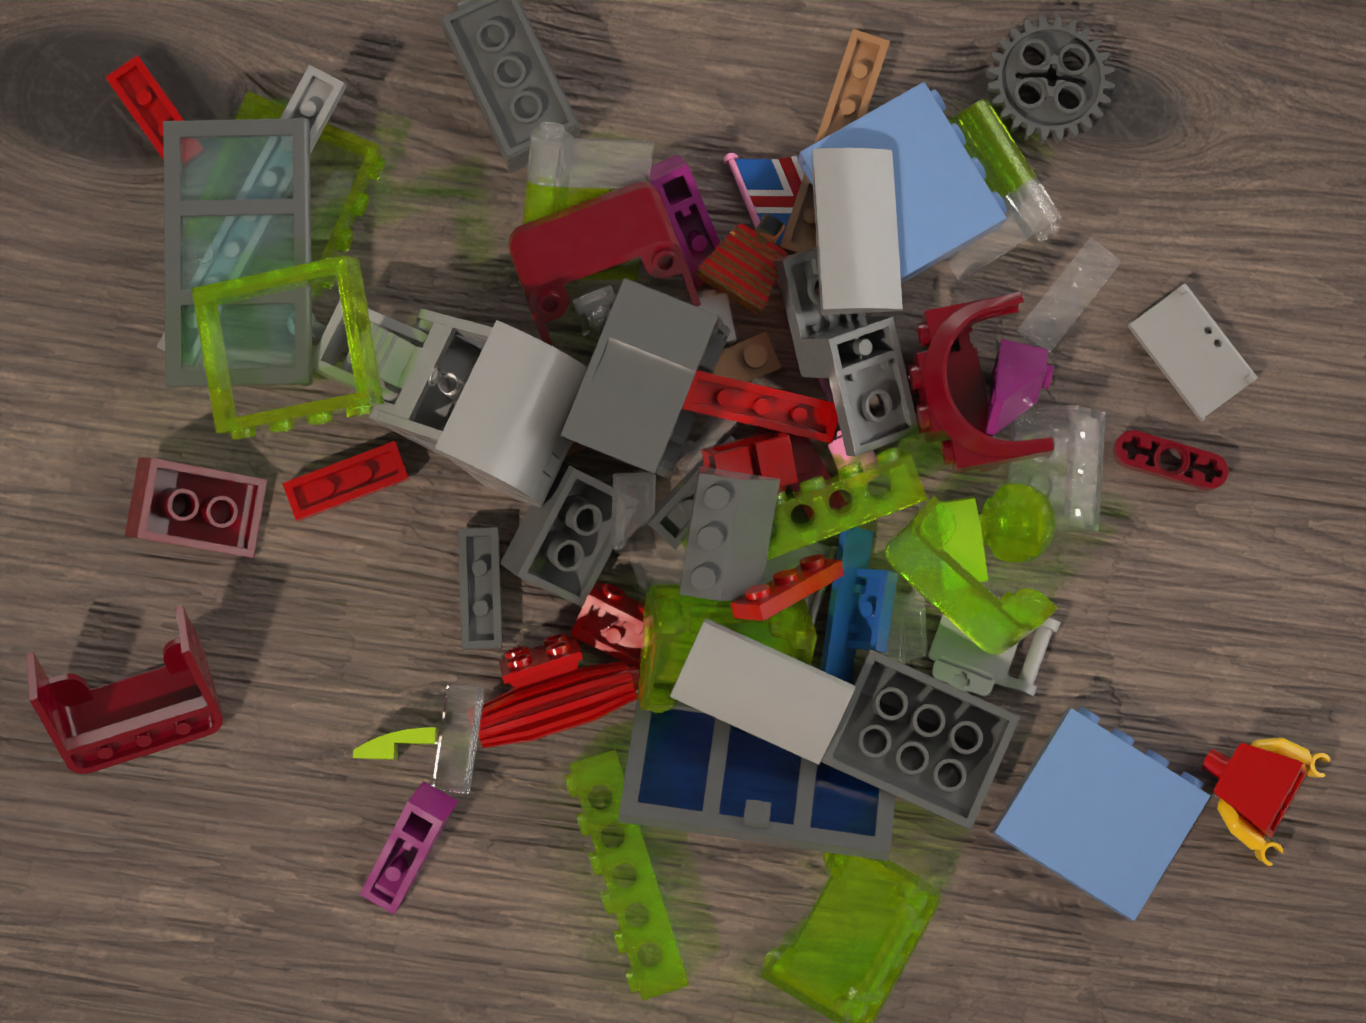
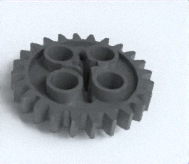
[986,16,1115,144]

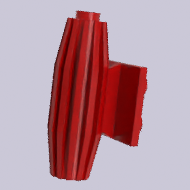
[471,633,643,748]

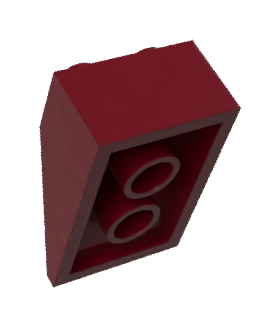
[125,457,267,558]

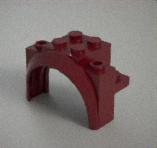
[906,291,1054,474]

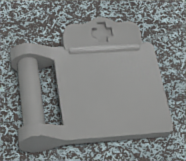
[928,585,1061,698]

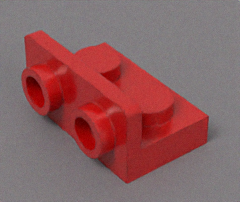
[569,582,668,670]

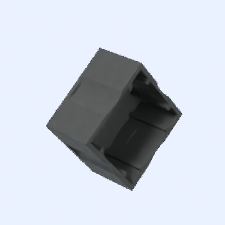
[560,278,731,480]

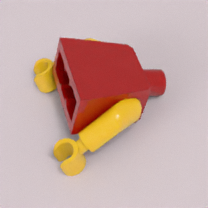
[1202,737,1330,866]

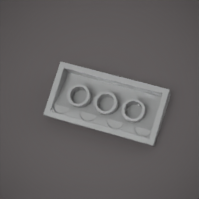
[811,148,903,315]
[670,618,856,765]

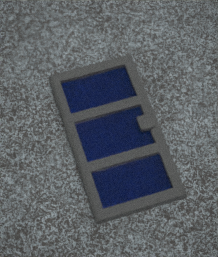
[618,689,896,861]

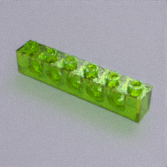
[681,447,928,561]
[564,750,689,1001]

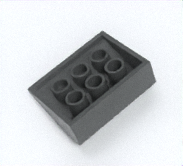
[821,650,1020,830]

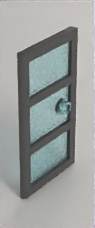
[163,117,313,388]

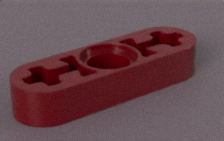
[1113,430,1229,491]

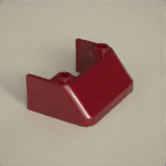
[508,182,701,348]
[26,605,223,774]

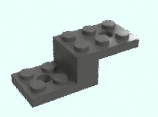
[774,246,920,456]

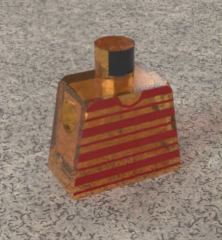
[695,214,787,317]

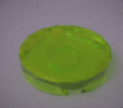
[980,483,1056,563]

